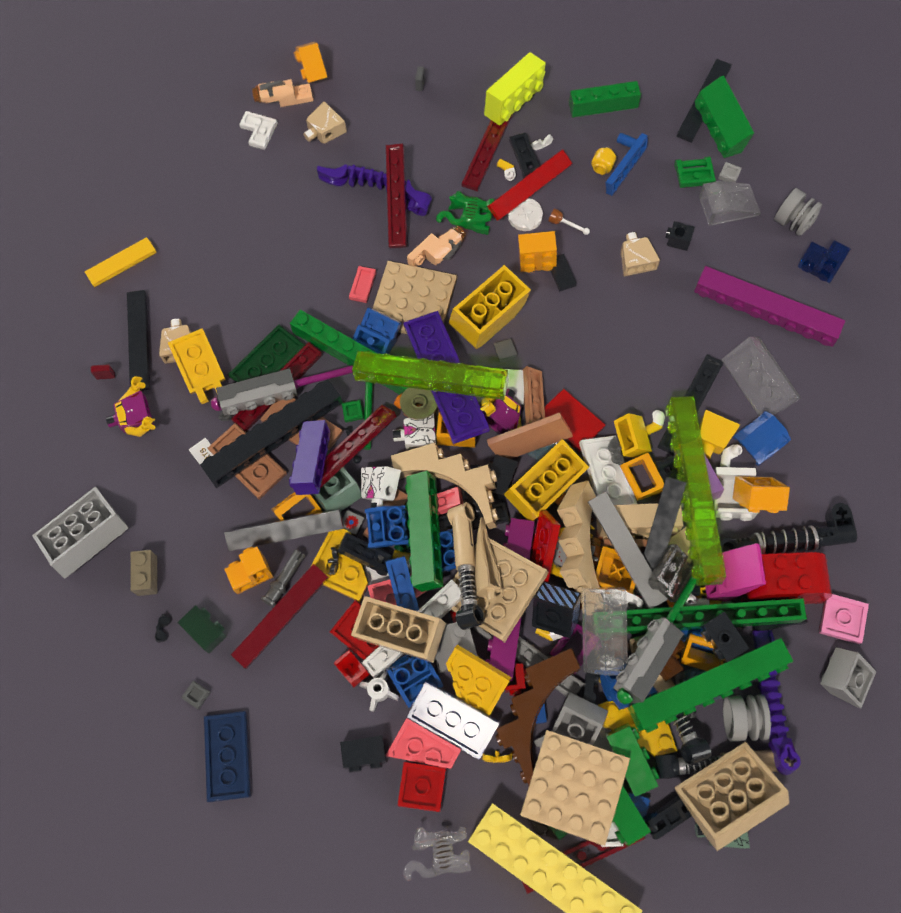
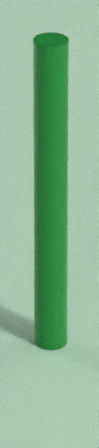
[363,378,373,450]

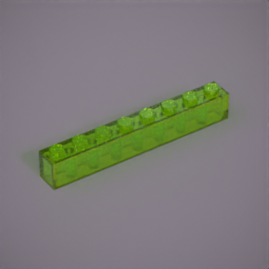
[352,351,509,400]

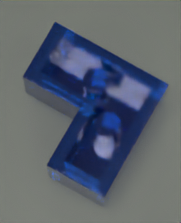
[797,240,851,283]

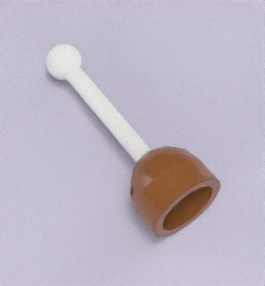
[548,208,590,235]

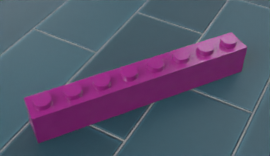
[694,266,845,347]
[486,518,535,682]

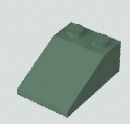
[313,450,362,512]

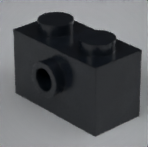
[700,612,749,663]

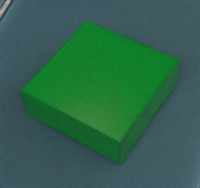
[342,400,364,423]

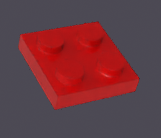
[397,762,446,812]

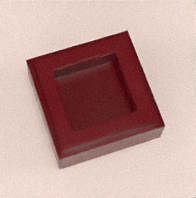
[91,364,115,380]

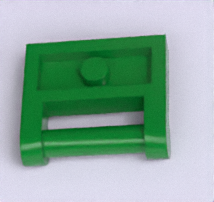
[675,157,716,188]

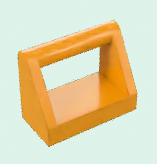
[620,453,664,500]
[271,491,323,520]
[681,633,724,671]

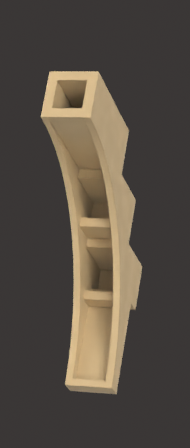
[391,443,499,529]
[557,481,608,615]

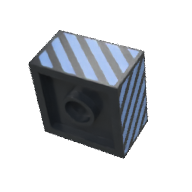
[532,582,581,638]

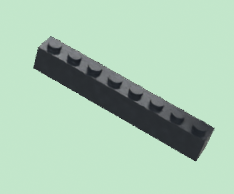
[200,379,343,488]

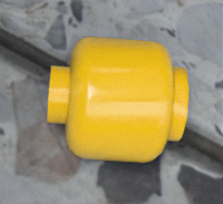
[591,148,617,175]

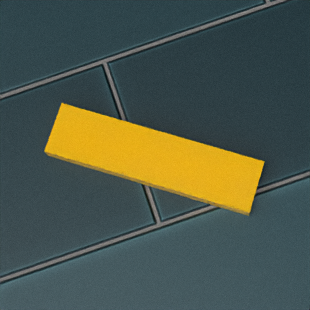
[85,237,157,288]

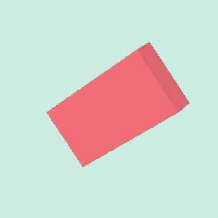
[349,266,376,303]

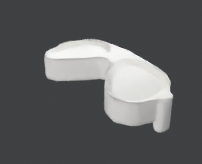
[531,135,553,150]

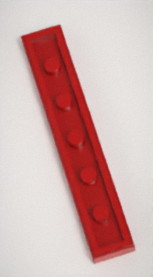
[487,149,572,221]

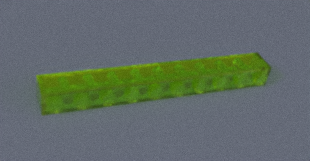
[665,396,726,586]

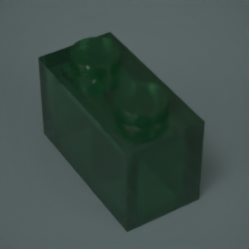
[177,605,227,654]

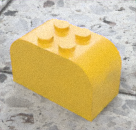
[449,265,531,349]

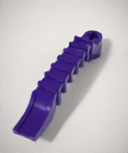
[317,164,432,216]
[752,630,801,775]

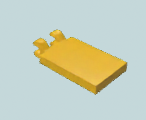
[168,328,226,405]

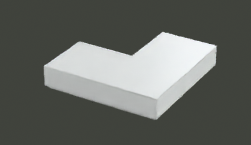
[239,111,278,150]

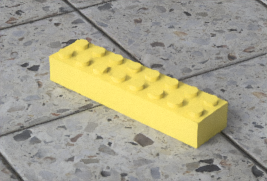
[468,803,642,913]

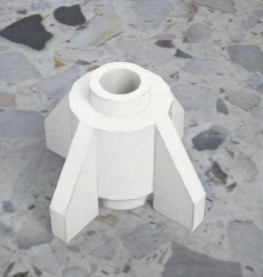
[359,671,399,712]

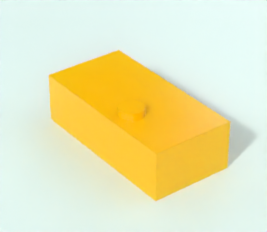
[504,439,589,521]

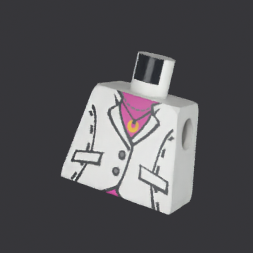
[393,413,436,451]
[361,467,401,508]

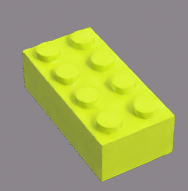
[484,52,546,126]

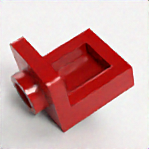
[334,650,369,688]
[505,663,527,696]

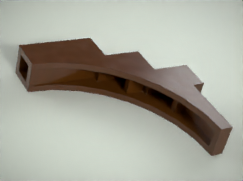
[495,648,582,785]

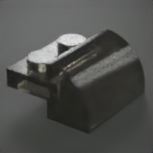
[648,544,695,602]

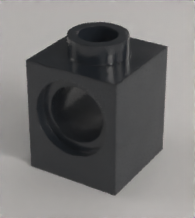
[665,221,695,251]

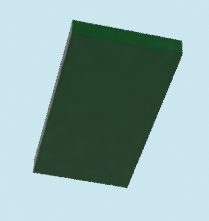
[227,324,305,383]

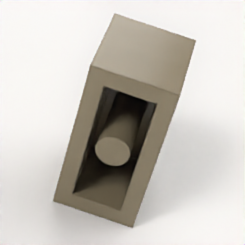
[131,550,157,596]

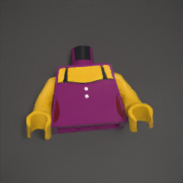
[106,376,155,437]
[480,389,522,434]

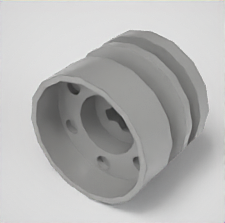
[774,188,823,237]
[723,694,771,741]

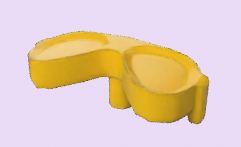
[482,751,512,763]

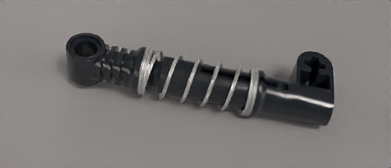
[714,503,857,554]

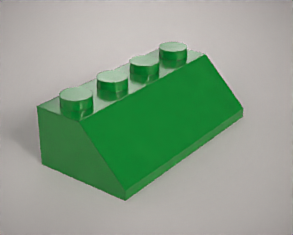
[695,75,754,158]

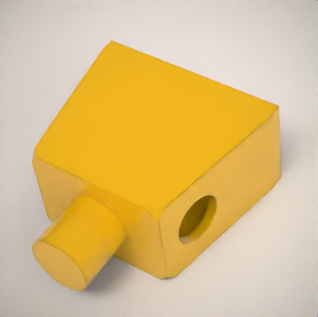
[696,410,740,459]

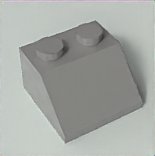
[435,622,478,674]
[821,647,876,708]
[551,692,608,746]

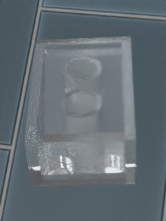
[699,181,761,226]

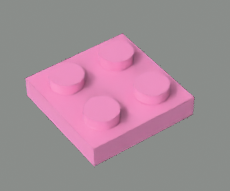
[819,594,869,645]

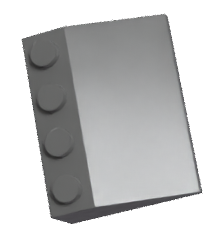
[32,486,129,579]

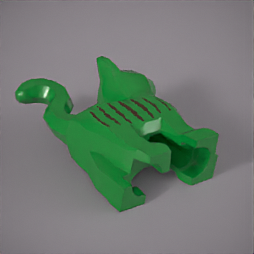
[436,191,494,235]

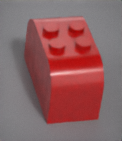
[741,552,832,604]

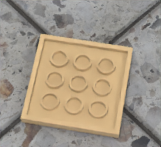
[373,261,457,334]
[451,538,549,642]
[520,730,630,846]

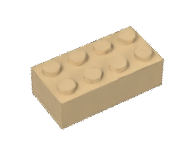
[596,503,683,541]
[351,596,446,663]

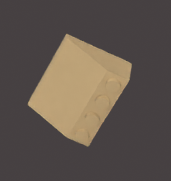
[675,742,789,851]

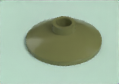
[400,385,437,420]

